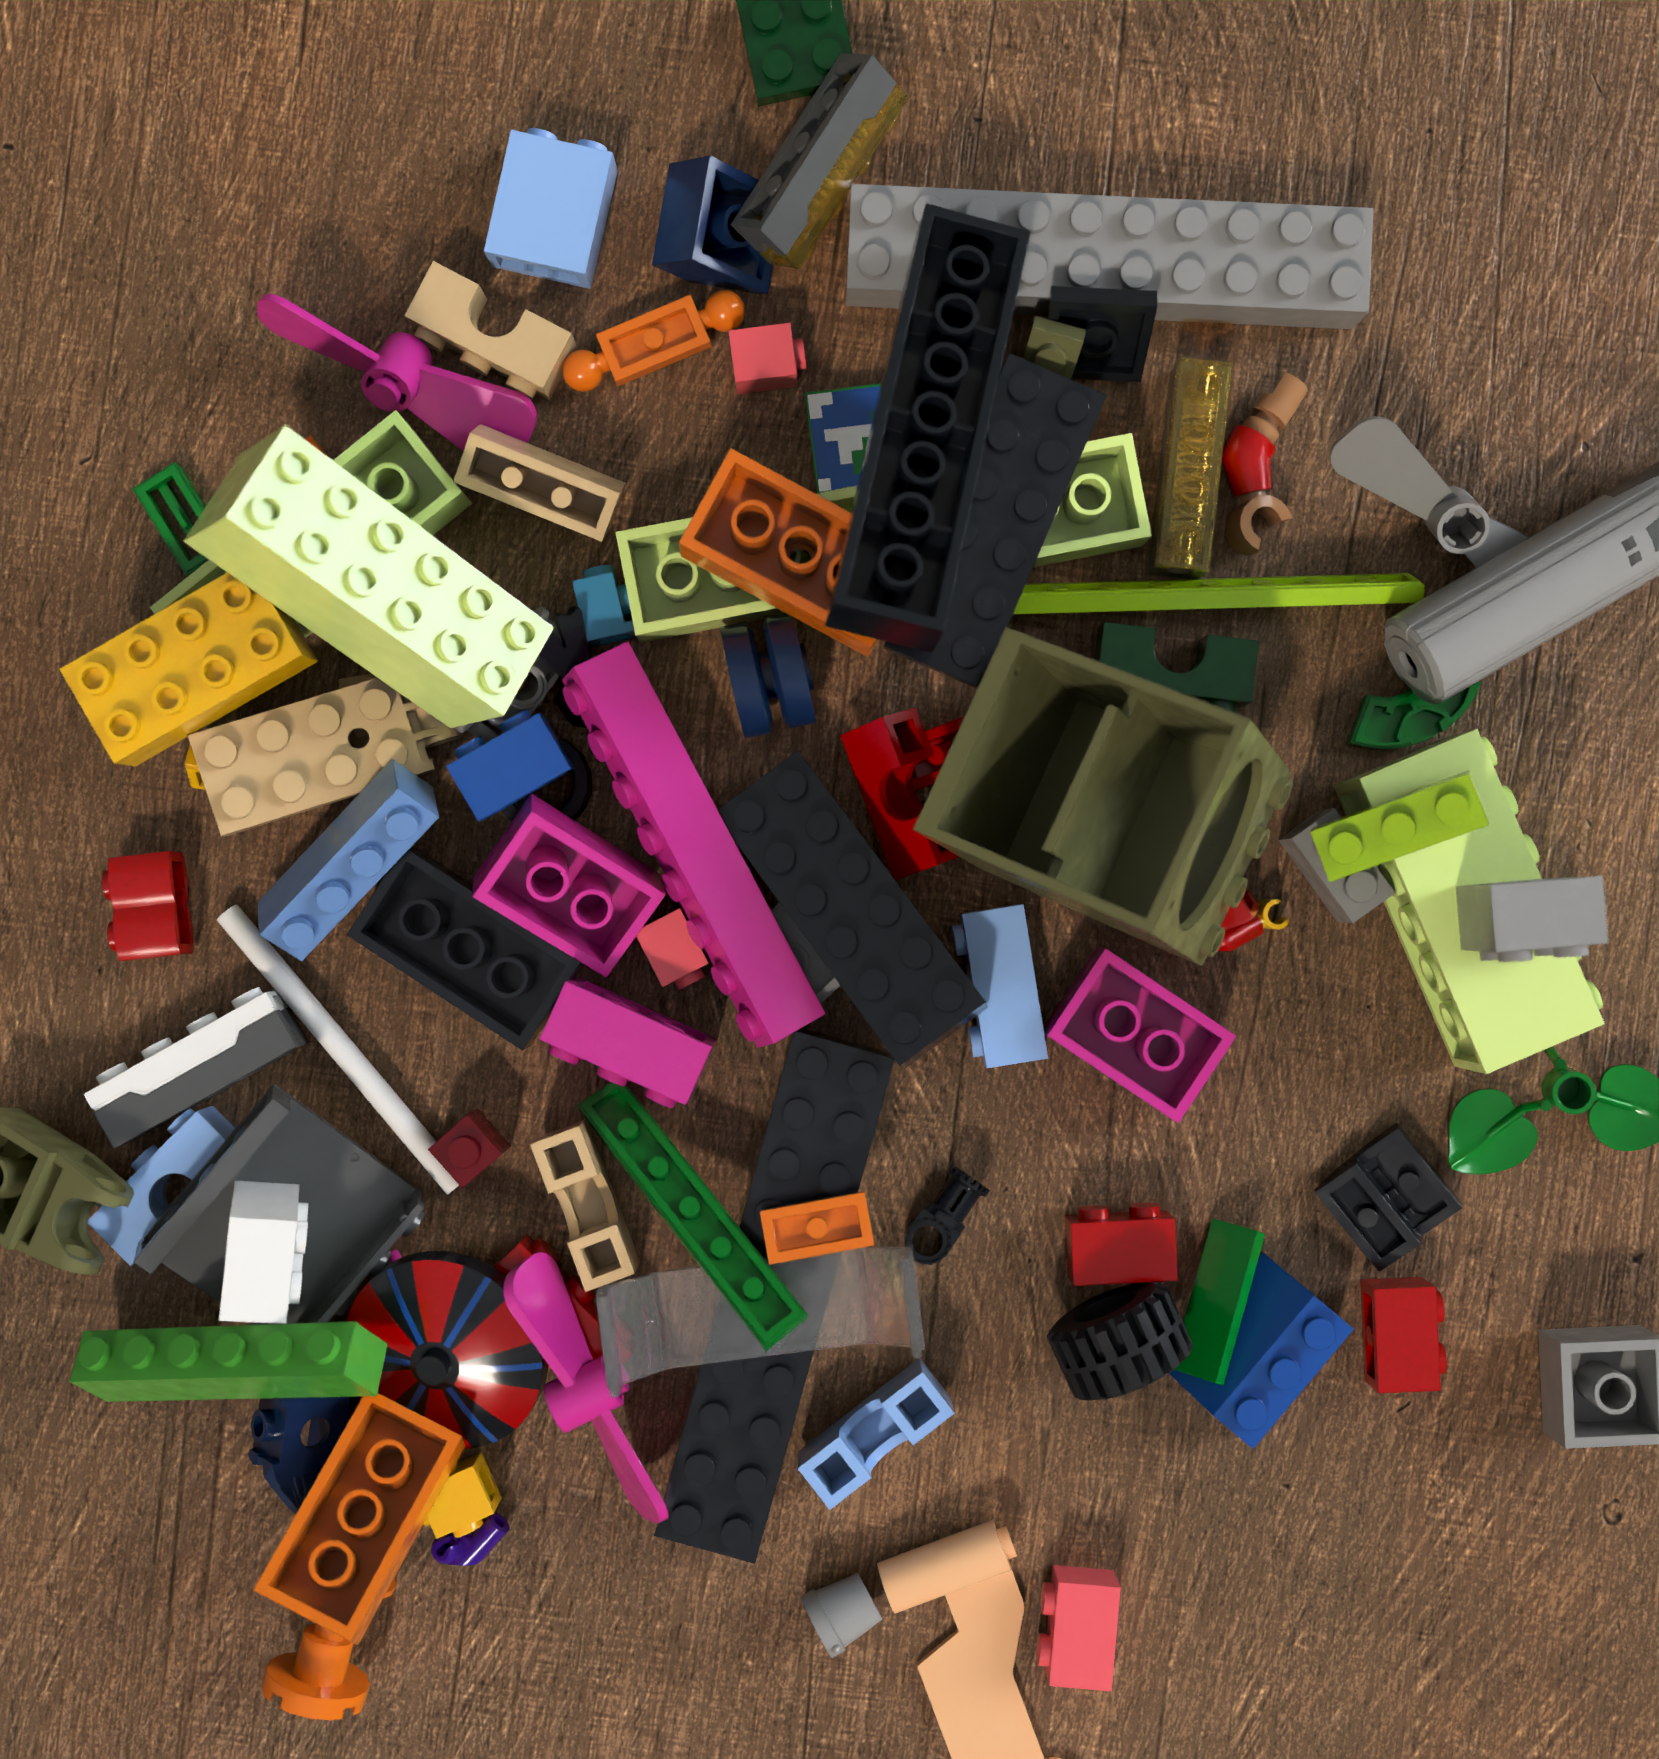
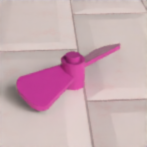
[257,294,537,452]
[503,1252,669,1524]

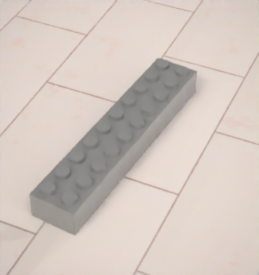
[846,184,1374,329]

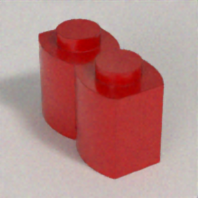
[102,851,194,961]

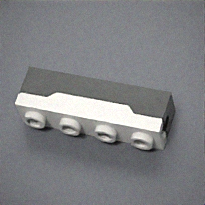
[84,987,309,1148]

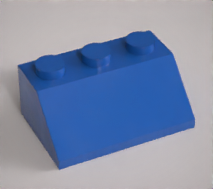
[1169,1251,1354,1449]

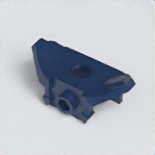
[248,1397,350,1515]

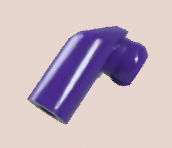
[431,1512,510,1566]

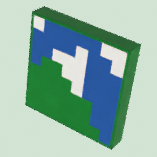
[805,383,881,493]

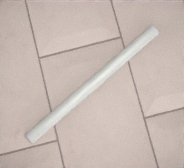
[217,904,459,1195]

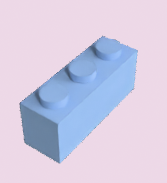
[952,904,1048,1068]

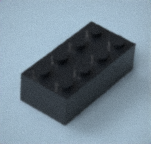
[346,847,585,1050]

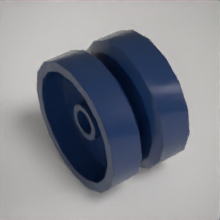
[720,613,816,739]

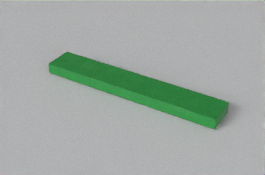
[577,1082,808,1352]

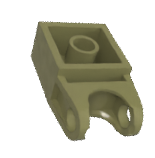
[0,1107,134,1275]

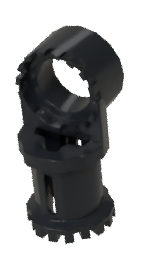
[904,1165,990,1265]

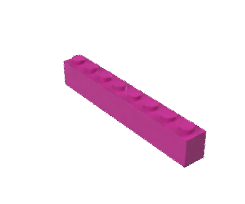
[562,642,826,1048]

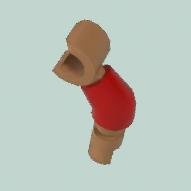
[1221,372,1308,556]

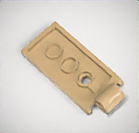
[187,677,463,837]

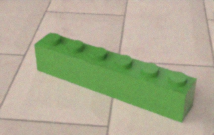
[69,1321,388,1402]

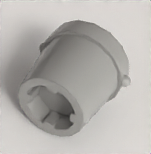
[800,1572,883,1658]

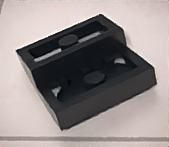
[1314,1123,1463,1272]

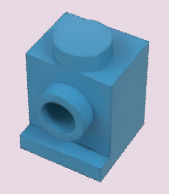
[572,565,637,648]

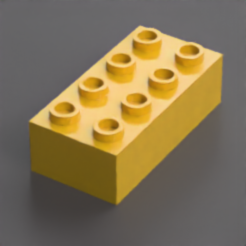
[59,572,318,767]

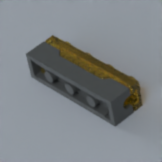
[731,53,909,269]
[1148,357,1233,579]

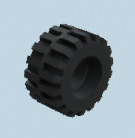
[1047,1282,1193,1400]

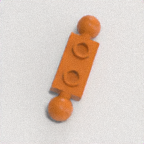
[562,290,745,392]

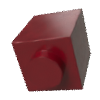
[428,1108,511,1189]

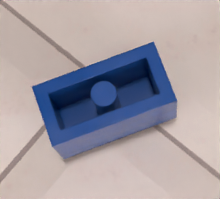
[446,710,575,822]

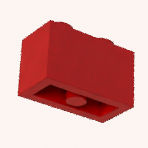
[1065,1203,1178,1286]
[1360,1277,1447,1394]

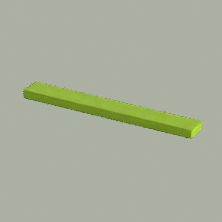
[1013,573,1425,614]

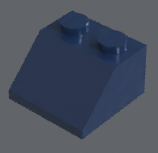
[652,155,775,294]

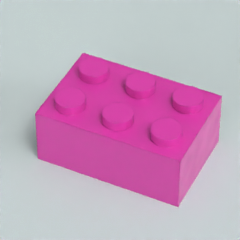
[472,793,666,978]
[1043,946,1237,1123]
[539,976,717,1108]

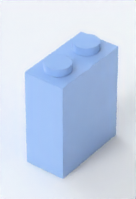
[484,128,618,289]

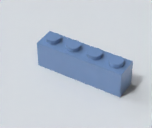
[258,759,439,961]

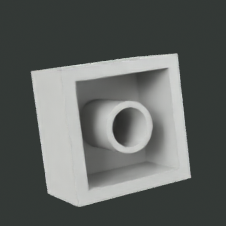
[219,1181,309,1324]

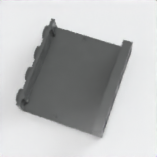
[134,1083,424,1325]

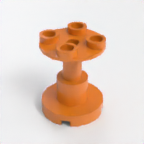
[261,1578,397,1720]

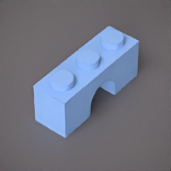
[87,1105,235,1266]
[798,1357,955,1510]

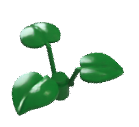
[1447,1046,1659,1175]

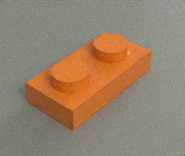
[760,1191,874,1265]

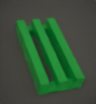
[132,462,209,576]

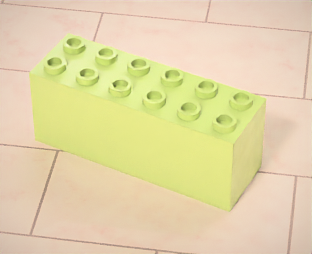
[184,425,554,728]
[1334,729,1605,1074]

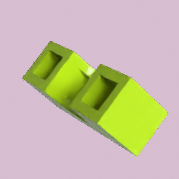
[1310,770,1490,882]

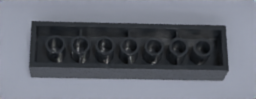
[825,203,1031,653]

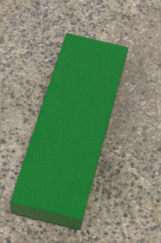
[1174,1218,1265,1386]

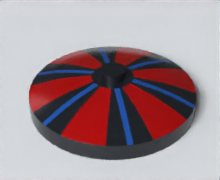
[346,1251,549,1449]

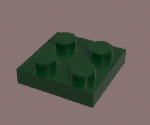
[736,0,853,107]

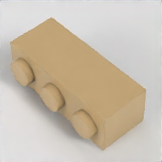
[453,424,626,542]

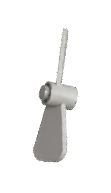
[1329,416,1529,567]

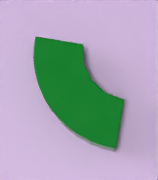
[1346,681,1482,750]

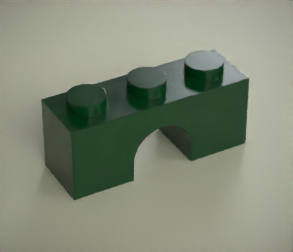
[1094,622,1259,713]

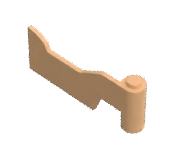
[877,1519,1061,1759]

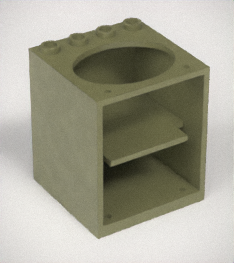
[913,627,1293,966]

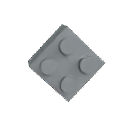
[1456,876,1609,962]
[1538,1325,1659,1449]

